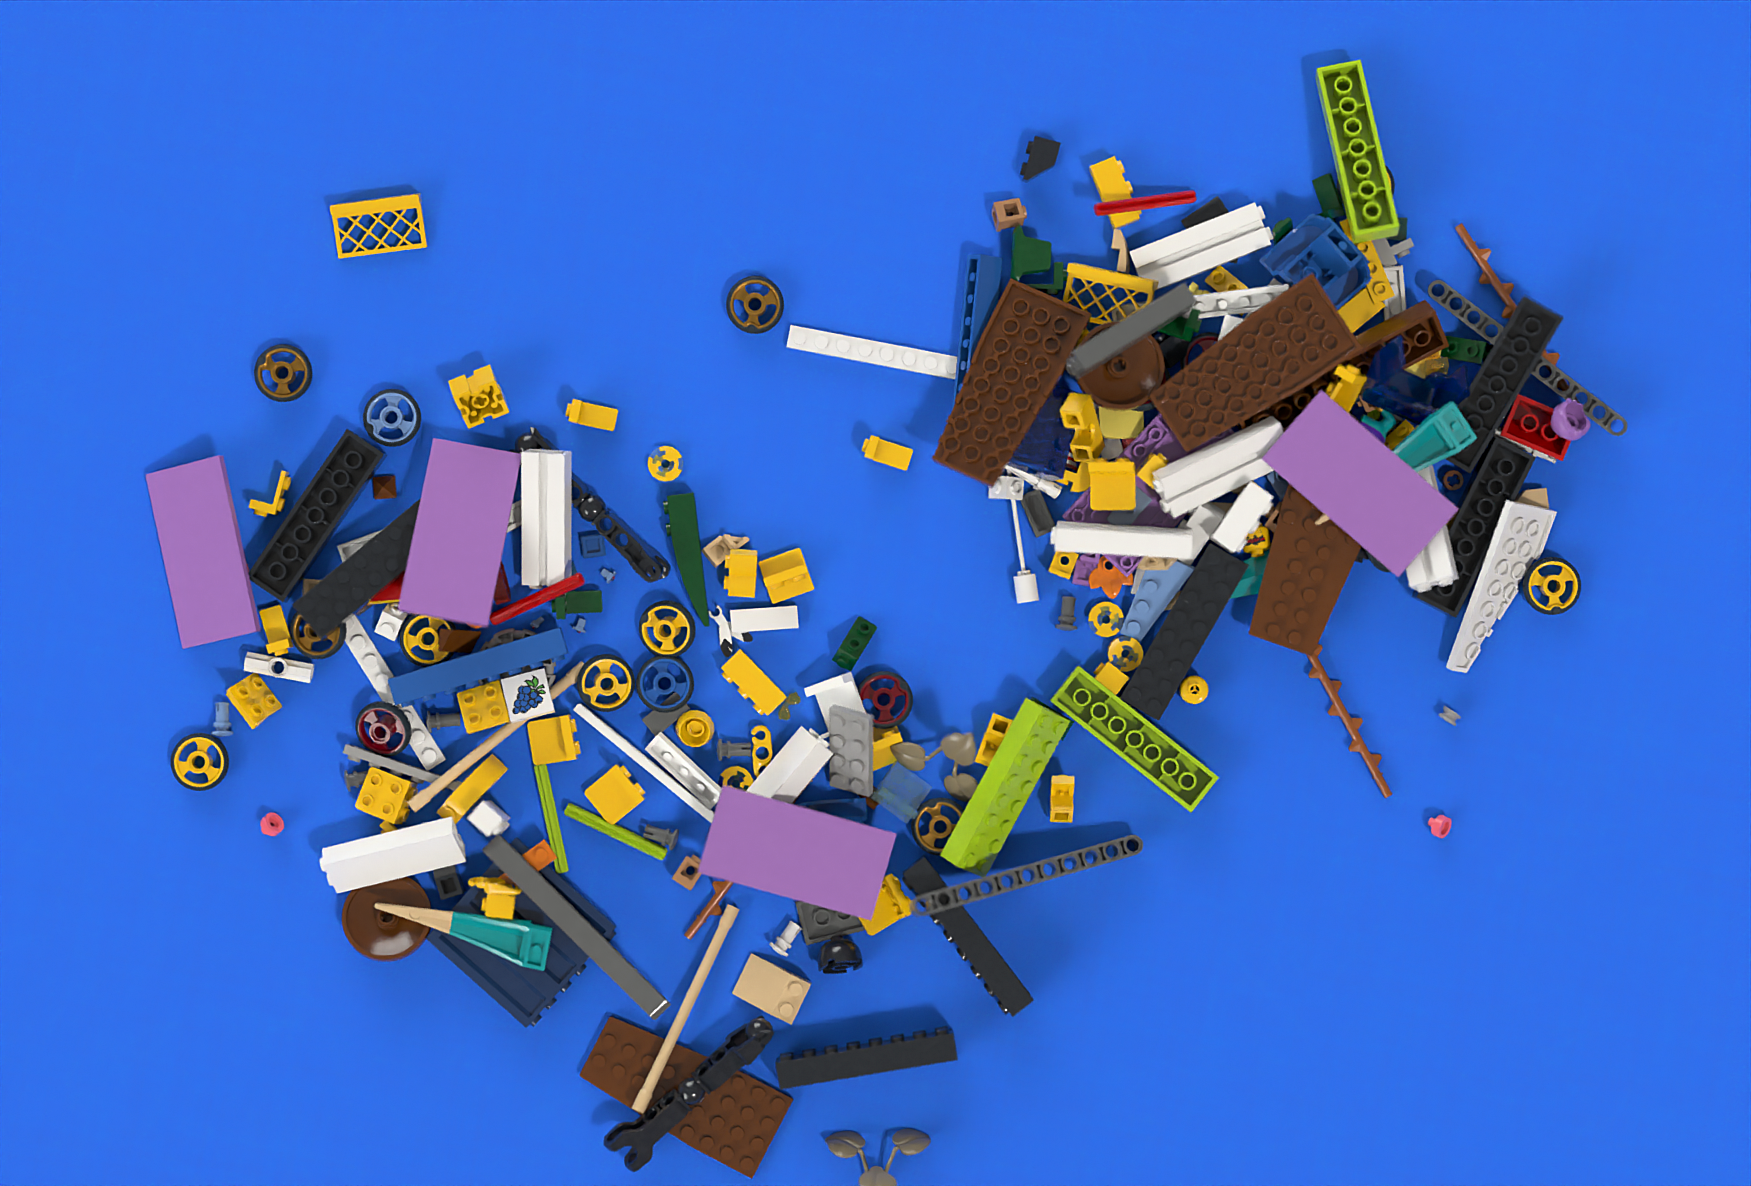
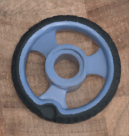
[363,389,421,447]

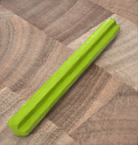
[534,764,569,873]
[564,803,668,860]

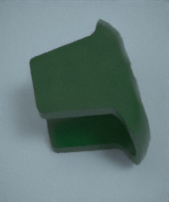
[1010,223,1052,282]

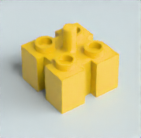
[448,364,509,429]

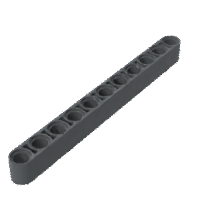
[1428,280,1628,436]
[482,834,671,1021]
[909,835,1143,917]

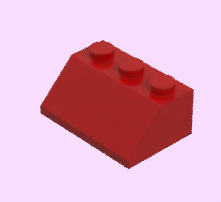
[1500,394,1571,461]

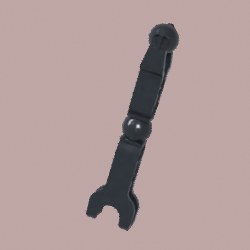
[509,427,671,582]
[603,1016,774,1172]

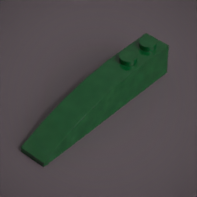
[663,493,710,627]

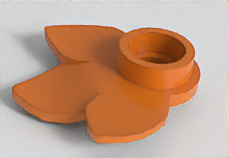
[1089,556,1134,599]

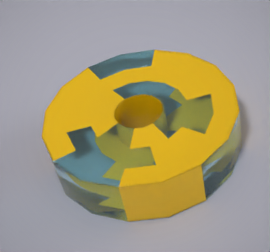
[648,446,684,482]
[1088,602,1124,637]
[1107,635,1143,672]

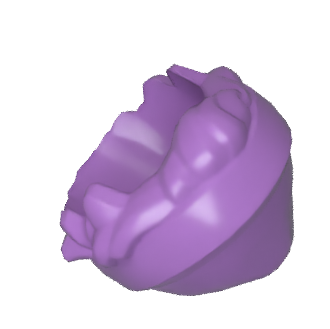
[1551,398,1591,440]

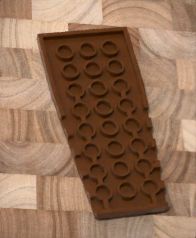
[1149,273,1362,452]
[932,278,1092,488]
[1248,483,1362,656]
[580,1016,794,1179]

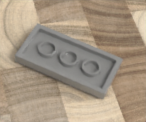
[829,705,873,797]

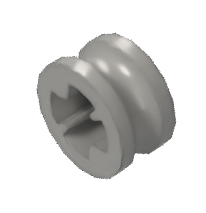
[1438,706,1461,726]

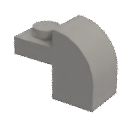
[1372,238,1414,267]

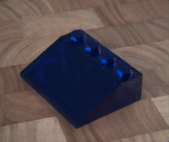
[1007,385,1080,481]

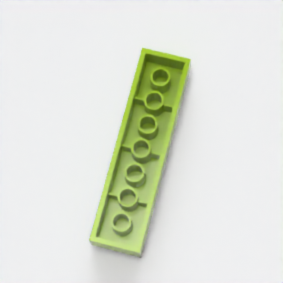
[1315,59,1399,244]
[1049,666,1219,812]
[940,698,1070,877]

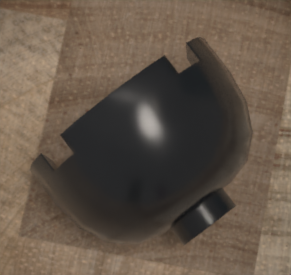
[818,936,863,974]

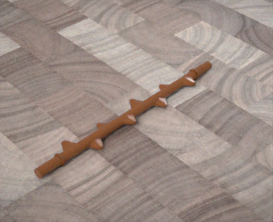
[1455,223,1581,404]
[1307,644,1392,798]
[684,776,815,940]

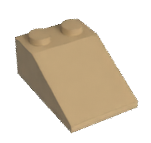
[732,953,811,1025]

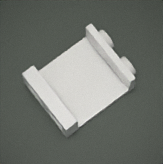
[804,672,866,739]

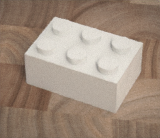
[1209,482,1273,554]

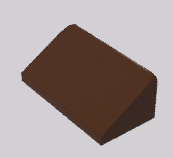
[438,629,481,653]

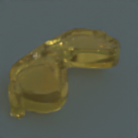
[778,692,801,720]

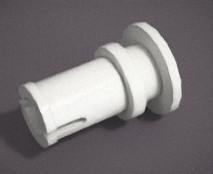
[769,921,802,957]

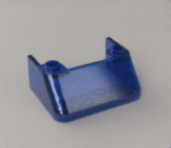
[1361,336,1470,425]

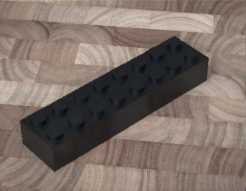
[1445,294,1564,473]
[248,429,387,603]
[1411,437,1536,618]
[292,498,421,641]
[1120,543,1249,721]
[902,855,1034,1017]
[776,1026,958,1090]

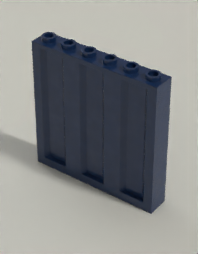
[426,837,617,1028]

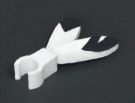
[709,605,753,657]

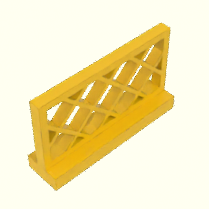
[330,193,427,259]
[1063,262,1159,325]

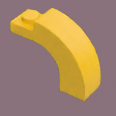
[437,754,508,825]

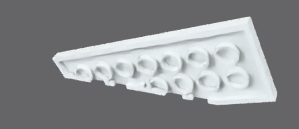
[1446,500,1557,673]

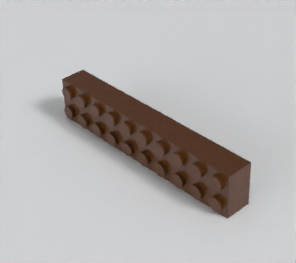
[1236,300,1449,432]

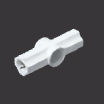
[244,652,314,683]

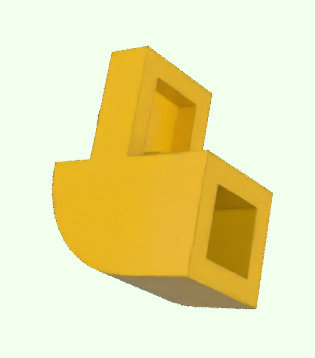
[1052,462,1090,492]
[974,713,1013,767]
[1050,775,1074,823]

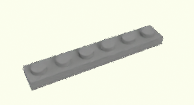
[343,744,463,791]

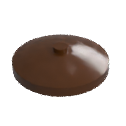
[1076,321,1164,411]
[342,876,432,962]

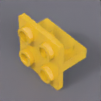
[758,548,814,604]
[226,673,282,730]
[457,680,510,734]
[873,716,903,771]

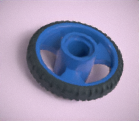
[636,655,694,713]

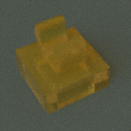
[1424,351,1449,378]

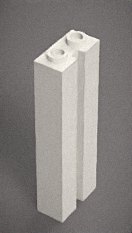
[1130,202,1273,294]
[1152,416,1284,518]
[521,449,572,589]
[1406,465,1459,592]
[1051,521,1192,559]
[747,726,833,804]
[320,817,466,893]

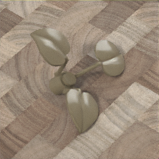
[891,732,978,802]
[825,1128,931,1186]

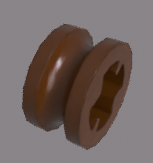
[1442,470,1464,491]

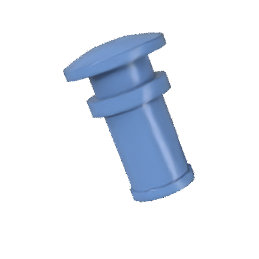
[211,702,234,737]

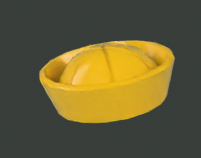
[675,710,714,747]

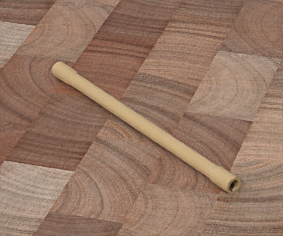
[407,661,590,813]
[632,904,740,1113]

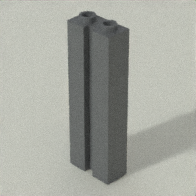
[1065,282,1197,380]

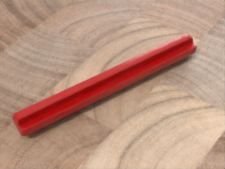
[1094,190,1197,216]
[489,573,585,625]

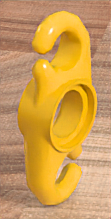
[751,725,772,778]
[468,877,522,896]

